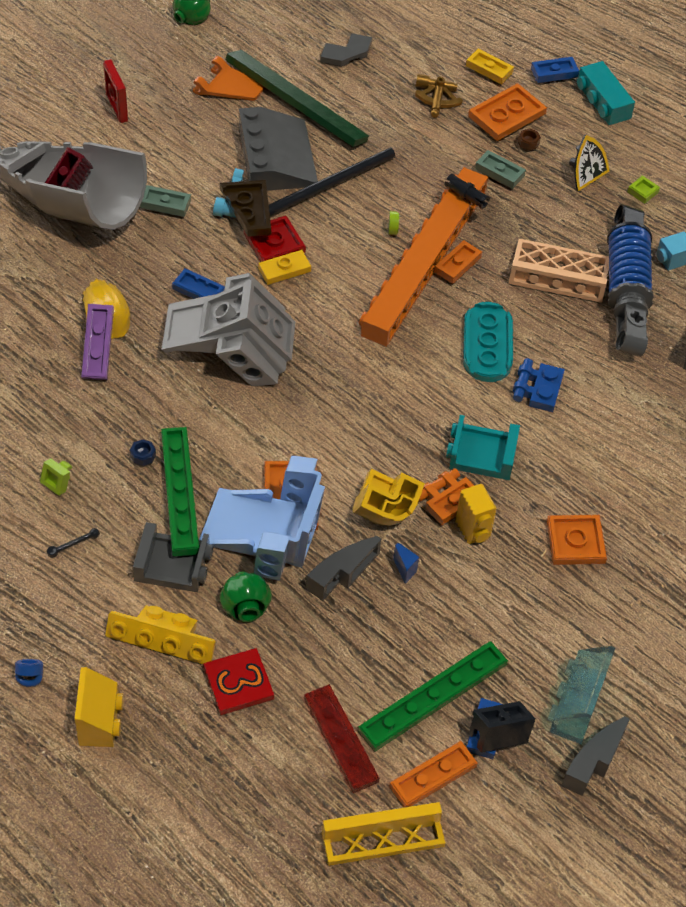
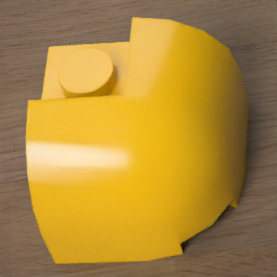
[352,469,425,526]

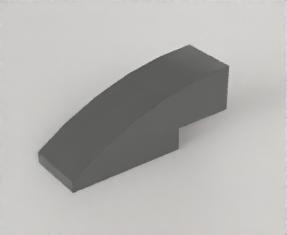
[306,536,381,601]
[561,716,630,796]

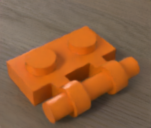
[418,468,474,525]

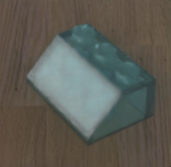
[547,646,615,745]

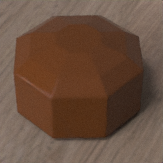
[518,129,541,150]

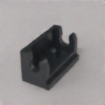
[470,701,536,753]

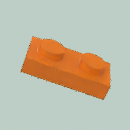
[434,240,482,284]

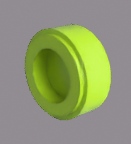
[388,211,399,235]

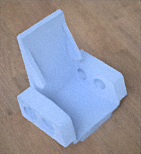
[199,456,325,581]

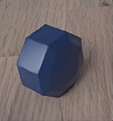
[130,439,156,466]

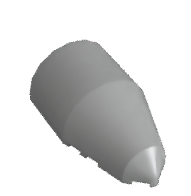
[0,141,147,230]

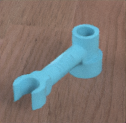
[213,168,244,218]

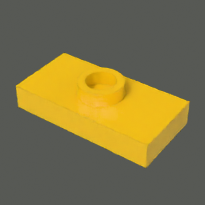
[258,250,311,285]

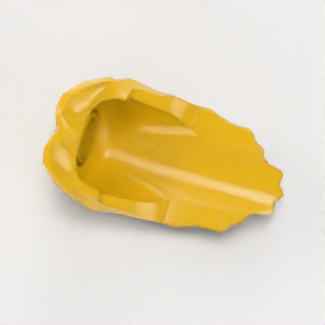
[83,278,130,339]

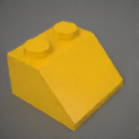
[74,667,124,747]

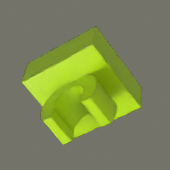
[40,458,72,495]

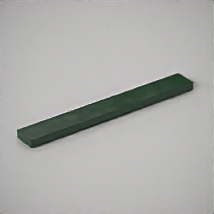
[225,50,369,147]

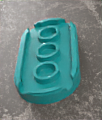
[463,302,513,382]

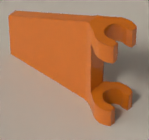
[193,56,266,101]

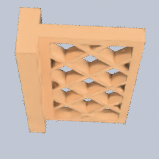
[509,239,609,303]

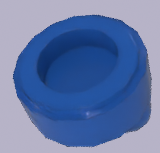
[15,659,43,687]

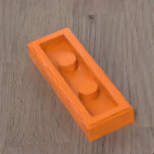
[389,741,478,807]

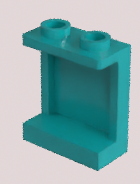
[446,415,520,481]

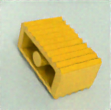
[455,484,497,544]

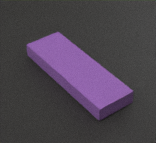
[81,304,114,380]

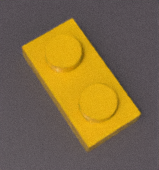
[466,48,514,85]

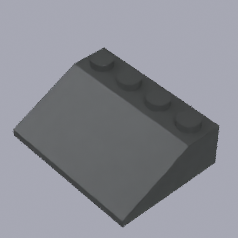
[239,107,318,191]

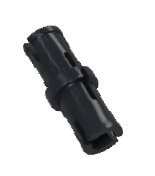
[444,173,490,209]

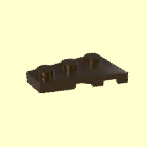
[220,180,271,237]

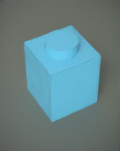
[656,231,686,271]

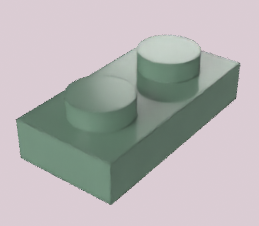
[475,150,526,189]
[140,185,191,217]

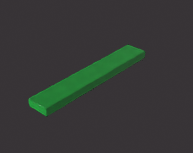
[161,427,199,556]
[358,641,508,752]

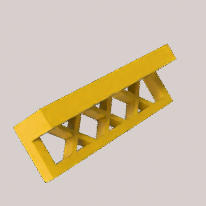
[322,802,446,866]

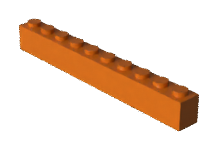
[359,167,488,347]

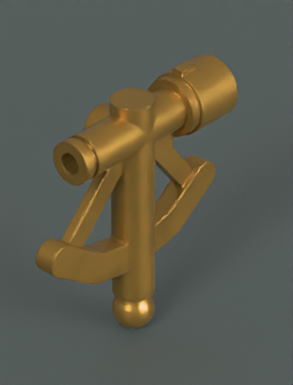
[415,74,463,118]

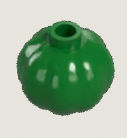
[172,0,211,25]
[220,572,272,622]

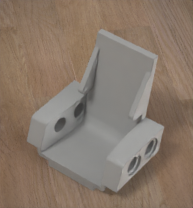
[162,273,296,386]

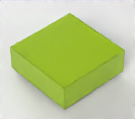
[627,175,660,204]

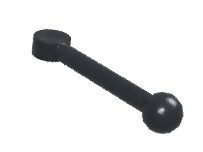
[47,528,100,558]

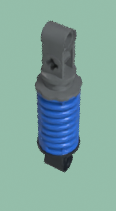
[607,204,654,357]

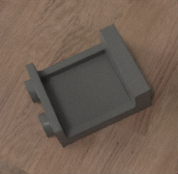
[133,522,214,593]

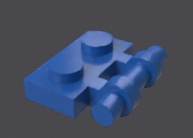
[513,358,565,412]

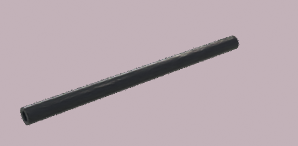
[238,147,395,229]

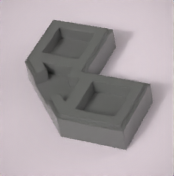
[320,33,372,67]

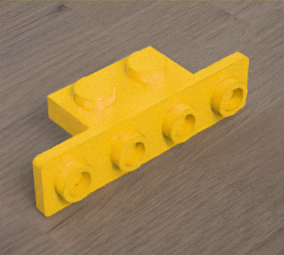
[105,605,216,664]

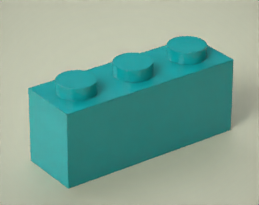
[577,61,635,125]

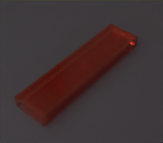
[304,684,380,794]

